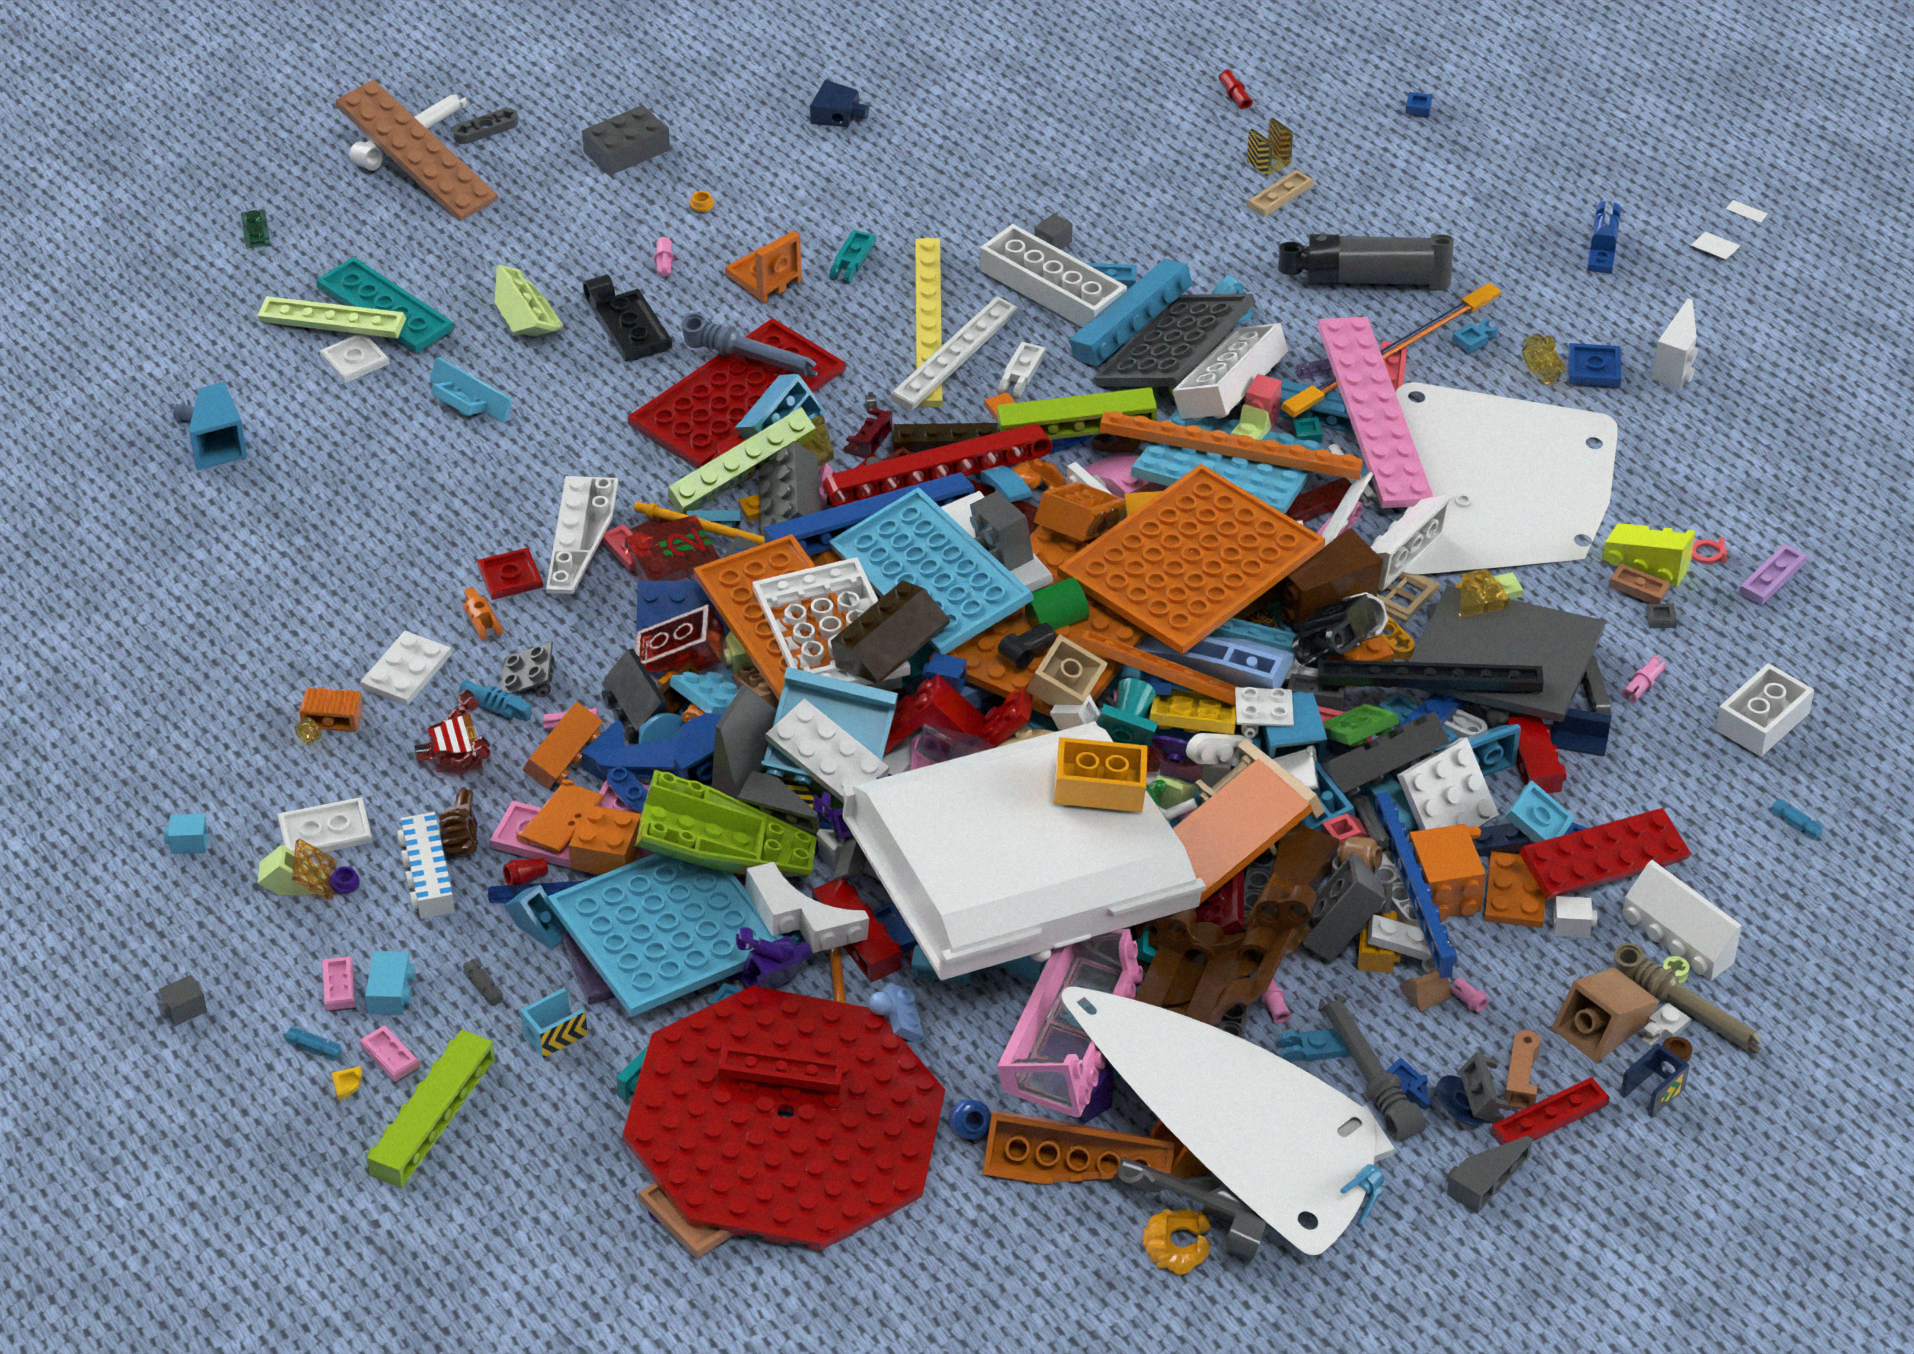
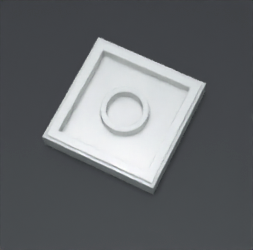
[320,334,390,383]

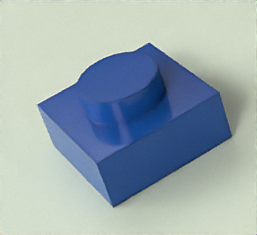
[1405,92,1433,116]

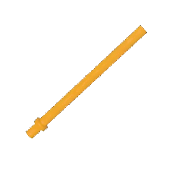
[634,501,765,545]

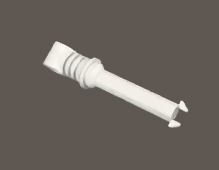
[349,95,467,171]

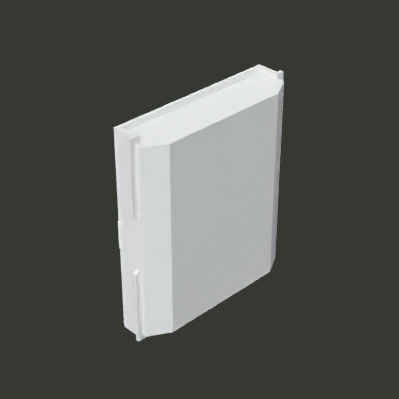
[842,722,1206,980]

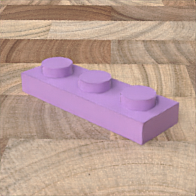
[1739,543,1807,605]

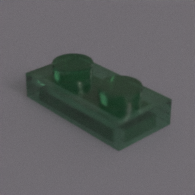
[241,210,271,249]

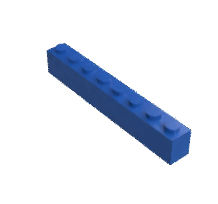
[763,472,974,556]

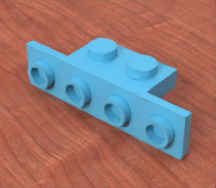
[430,357,512,423]

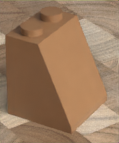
[1552,967,1659,1063]

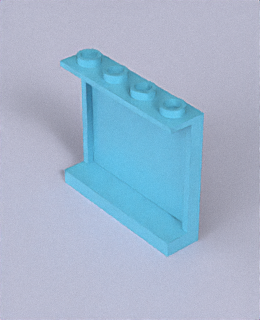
[761,667,898,791]

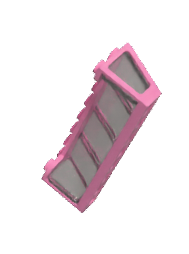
[997,929,1143,1117]

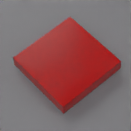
[477,548,544,600]

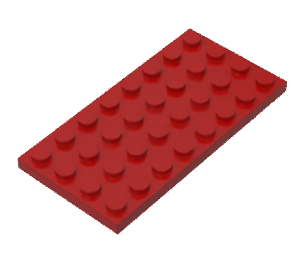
[628,318,846,469]

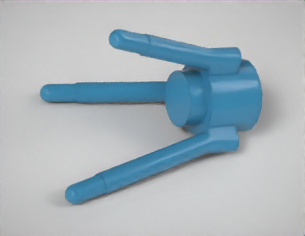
[1340,1164,1384,1226]

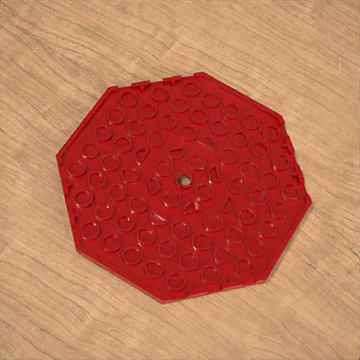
[623,985,946,1251]

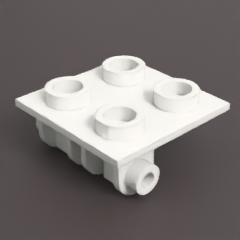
[1235,687,1294,738]

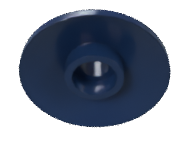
[1436,1075,1486,1126]

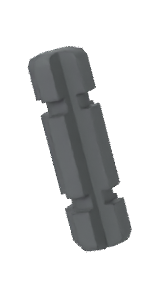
[463,959,503,1006]

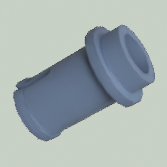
[173,402,194,423]

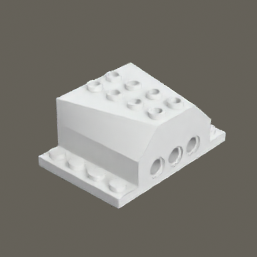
[752,557,910,691]

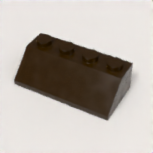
[893,422,998,458]
[831,580,950,684]

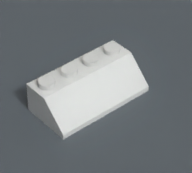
[1371,494,1451,592]
[1622,860,1742,981]

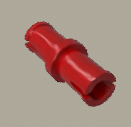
[1218,69,1253,110]

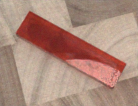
[1285,477,1352,522]

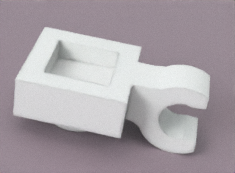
[1641,1003,1691,1048]

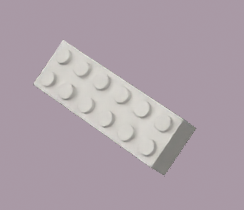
[980,224,1127,328]
[1172,323,1288,421]

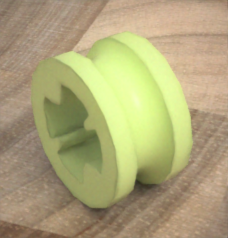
[1663,956,1690,984]

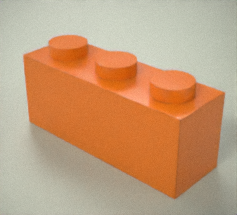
[523,701,603,790]

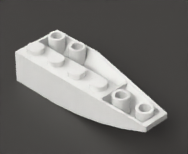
[546,476,619,594]

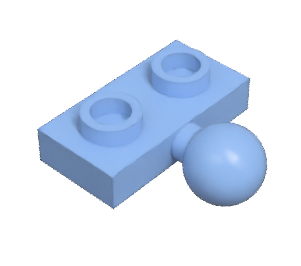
[869,983,924,1042]

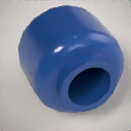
[949,1099,991,1140]

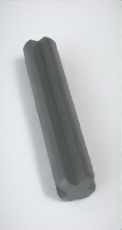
[1353,795,1390,849]

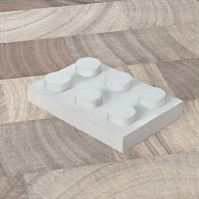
[360,631,452,706]

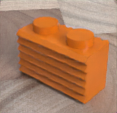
[299,687,363,732]

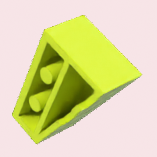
[1602,523,1696,588]

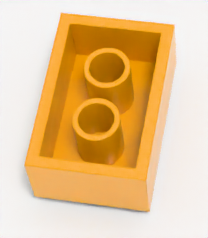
[1053,737,1147,812]

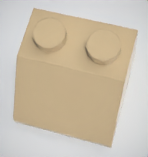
[1026,634,1108,705]

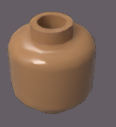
[1337,836,1382,873]

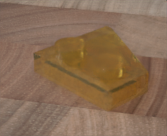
[1460,568,1510,617]

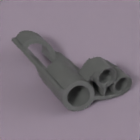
[1117,1157,1266,1262]

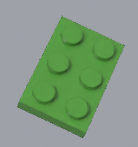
[1322,704,1399,747]

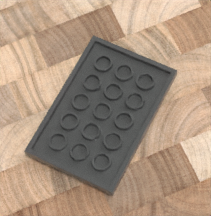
[1094,293,1255,388]

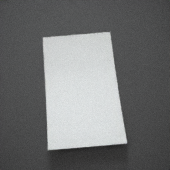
[1691,200,1768,259]

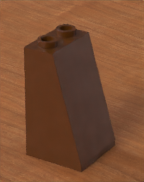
[1281,528,1383,632]

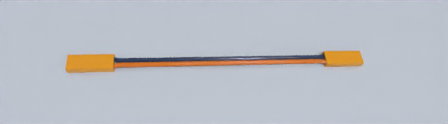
[1281,282,1501,418]

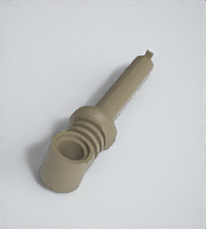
[1613,943,1762,1053]

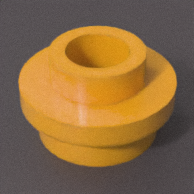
[690,191,714,212]

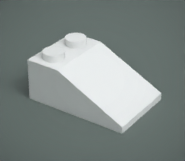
[1652,299,1698,389]

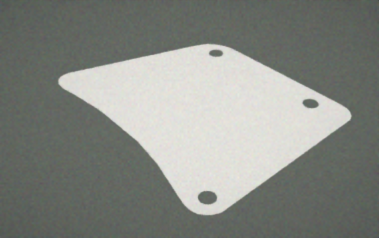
[1395,382,1618,575]

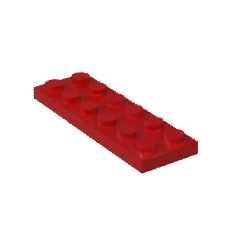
[1519,808,1691,900]

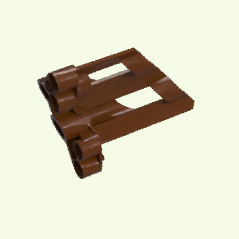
[1135,885,1317,1026]

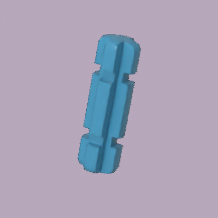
[1771,798,1823,839]
[285,1026,342,1060]

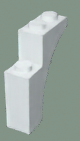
[745,862,869,953]

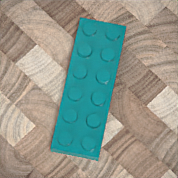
[316,257,454,354]

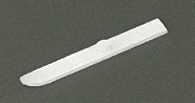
[1321,472,1374,546]

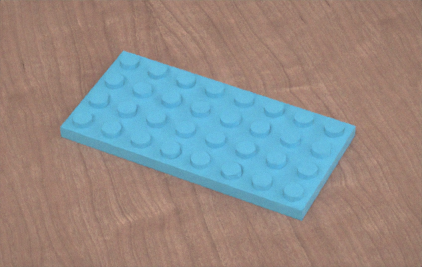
[829,487,1034,655]

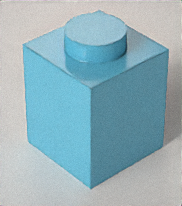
[164,814,208,854]

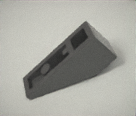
[738,771,822,834]
[1446,1136,1533,1213]

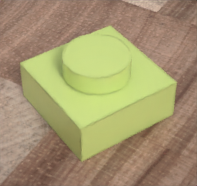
[1487,572,1523,599]

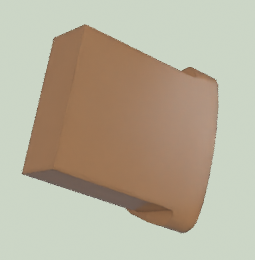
[1399,970,1451,1012]

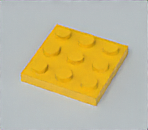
[1150,689,1236,734]

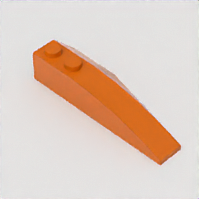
[982,1110,1175,1184]

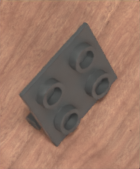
[501,641,555,697]

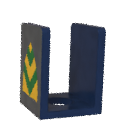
[1620,1043,1690,1118]

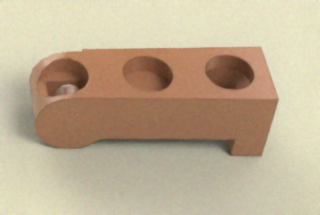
[1505,1030,1541,1110]

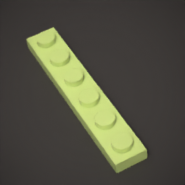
[258,296,406,338]

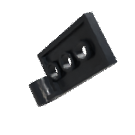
[583,274,672,362]

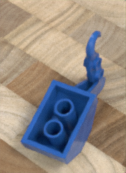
[596,713,723,813]

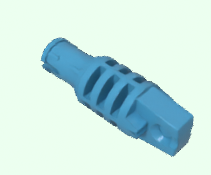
[459,679,532,722]

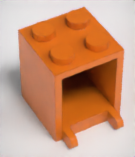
[1409,824,1486,920]

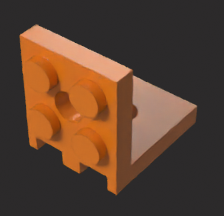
[725,230,802,303]

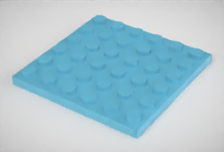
[1130,408,1326,514]
[548,853,783,1017]

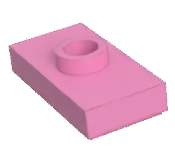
[322,956,356,1011]
[360,1025,420,1082]

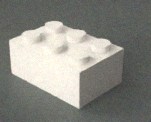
[1715,663,1814,757]

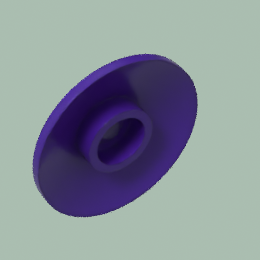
[1151,735,1189,763]

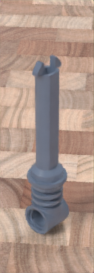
[681,313,818,378]

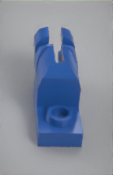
[1587,201,1621,274]

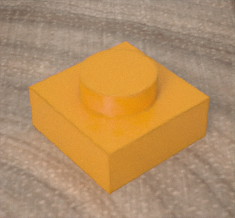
[738,494,761,522]

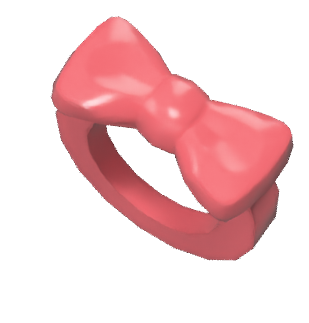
[1691,537,1727,565]

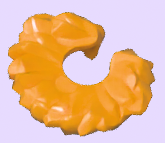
[1142,1208,1211,1275]

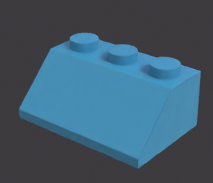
[1434,724,1521,777]

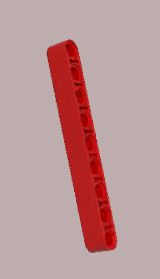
[823,424,1053,507]

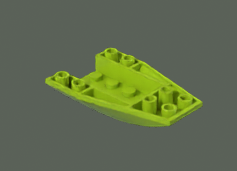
[635,770,817,877]

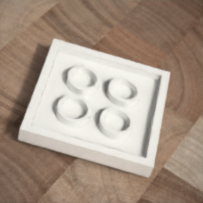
[1397,738,1499,830]

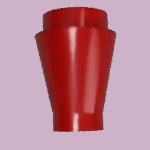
[503,858,548,888]

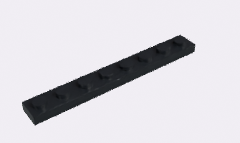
[1317,659,1544,692]

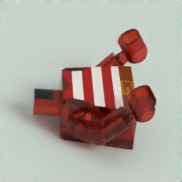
[414,689,490,775]

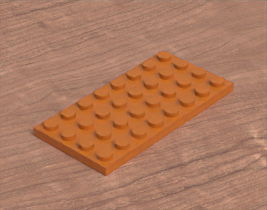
[693,534,876,701]

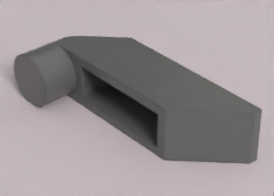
[833,836,867,880]

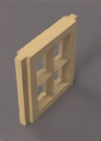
[1377,572,1440,623]

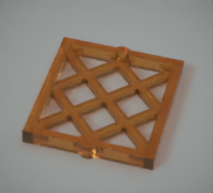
[292,838,337,900]

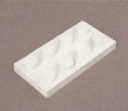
[765,698,889,803]

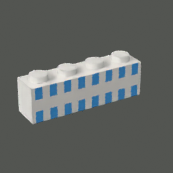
[397,812,455,919]

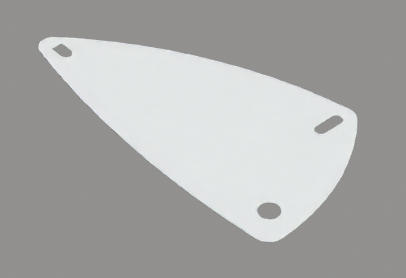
[1062,986,1376,1255]

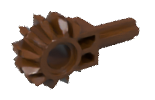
[439,787,478,857]

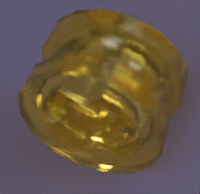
[294,717,322,746]

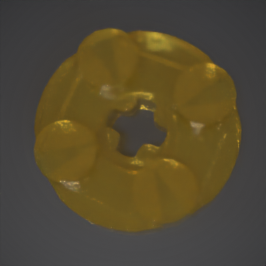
[1522,334,1566,384]

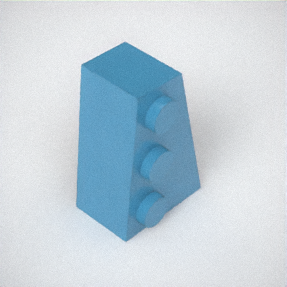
[735,374,826,440]
[1299,761,1355,832]

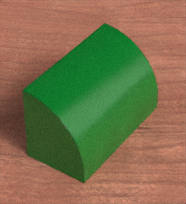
[1025,577,1090,631]

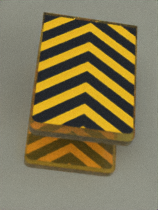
[1247,118,1293,176]

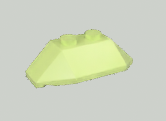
[495,265,563,337]

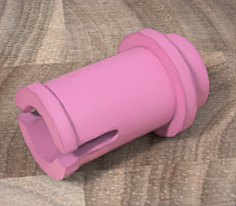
[1450,978,1489,1012]

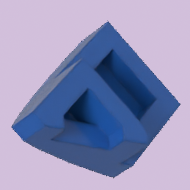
[1386,1057,1431,1110]

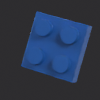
[1568,343,1621,387]

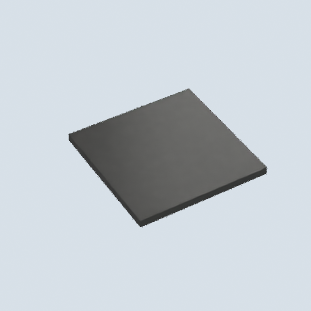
[1409,585,1606,722]

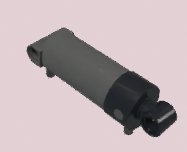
[1278,234,1454,289]

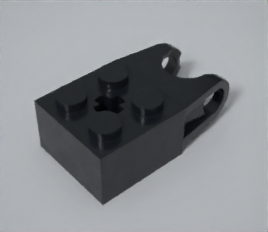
[1292,594,1378,665]

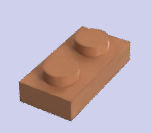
[1609,563,1670,604]

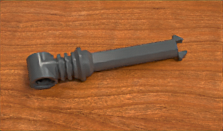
[1318,993,1426,1141]

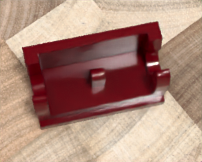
[844,408,893,459]

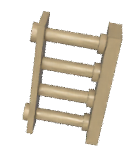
[1196,739,1325,856]

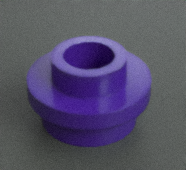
[330,866,359,894]

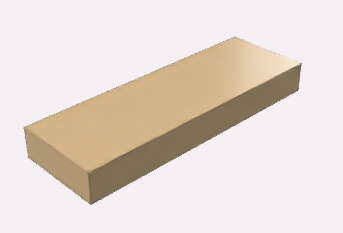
[1247,170,1314,217]

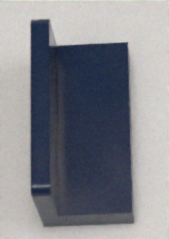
[1550,708,1612,756]

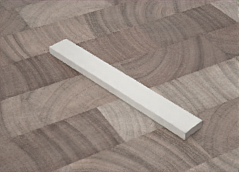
[890,296,1018,411]

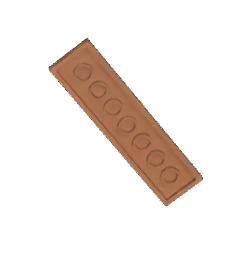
[336,79,498,221]

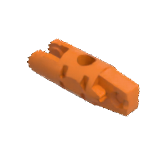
[463,587,503,641]

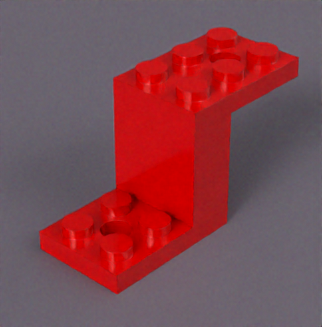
[884,674,1033,758]

